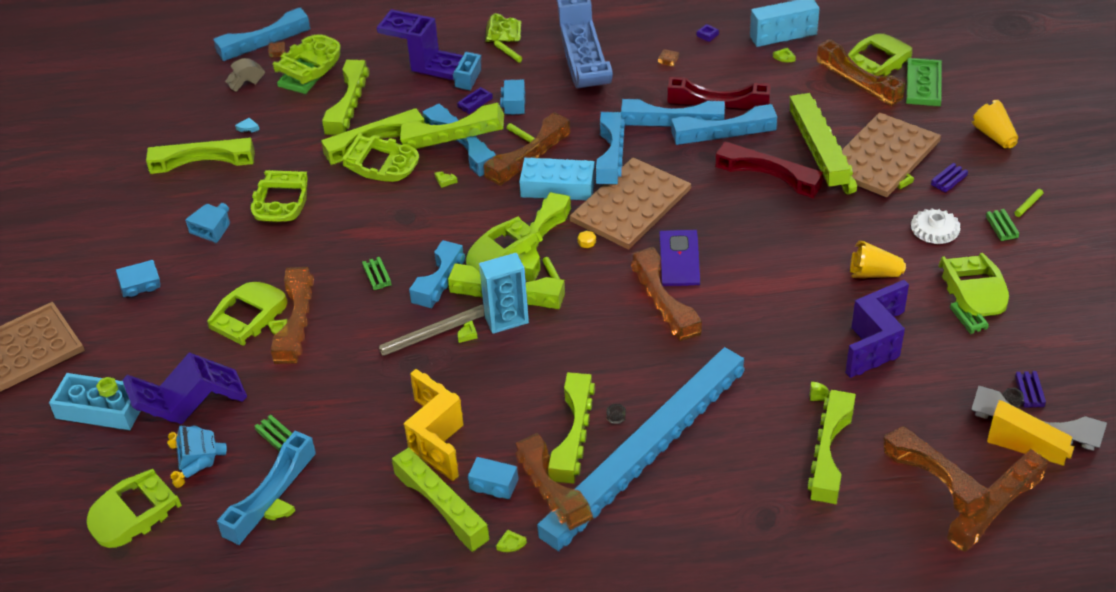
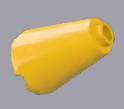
[971,100,1019,148]
[850,241,906,278]

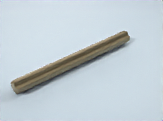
[379,304,485,356]

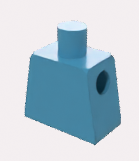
[186,203,230,243]

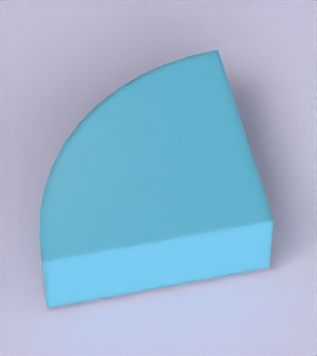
[235,118,259,132]

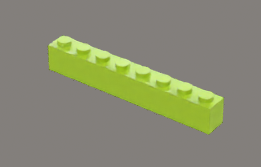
[790,93,853,187]

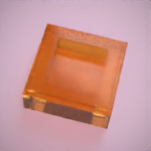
[269,42,286,57]
[658,49,679,66]

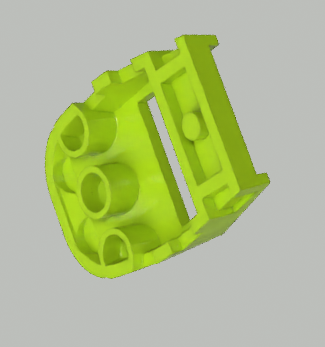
[844,34,912,81]
[273,35,340,85]
[343,133,419,182]
[251,171,308,221]
[466,216,543,272]
[938,253,1009,316]
[207,282,287,346]
[87,469,182,548]

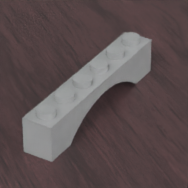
[971,386,1107,451]

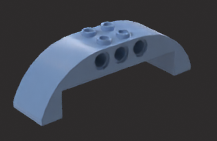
[557,0,613,88]

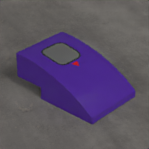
[660,230,700,286]

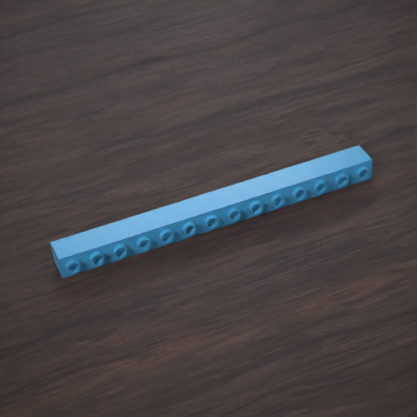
[538,347,744,551]

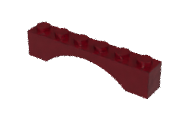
[667,77,771,109]
[715,141,823,199]

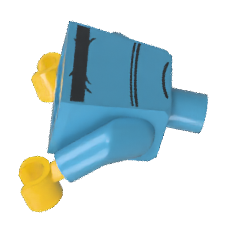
[167,425,227,488]

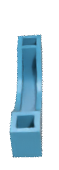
[213,8,310,61]
[621,99,725,126]
[422,104,497,177]
[671,104,777,145]
[596,112,625,184]
[217,431,316,545]

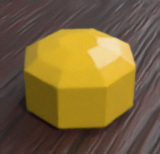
[578,231,596,248]

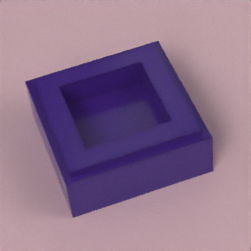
[696,24,719,42]

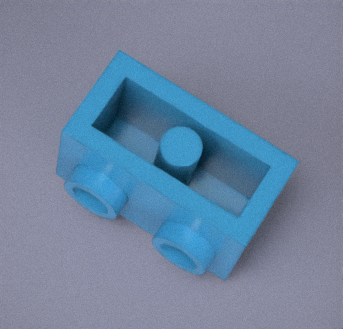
[453,52,481,90]
[501,80,525,115]
[116,260,160,297]
[468,457,518,499]

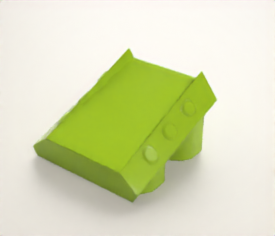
[485,13,521,42]

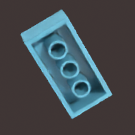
[750,0,819,47]
[520,158,595,200]
[479,253,529,334]
[49,373,140,430]

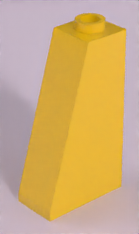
[987,400,1074,466]

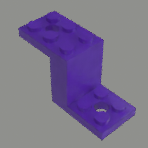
[377,9,463,80]
[845,280,909,378]
[122,352,247,424]

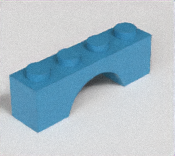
[409,240,465,309]

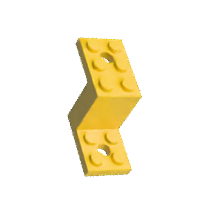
[404,369,464,481]

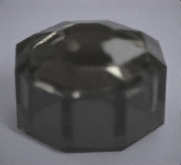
[1003,388,1024,408]
[606,404,626,424]

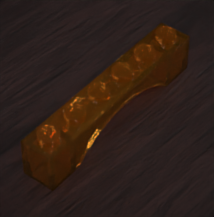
[817,39,905,106]
[484,112,570,186]
[631,247,702,341]
[271,267,314,364]
[883,426,990,520]
[515,432,593,530]
[947,449,1049,552]

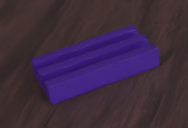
[457,87,493,114]
[931,163,968,193]
[1015,371,1046,408]

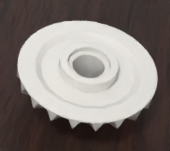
[911,208,960,244]

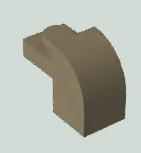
[226,58,265,92]

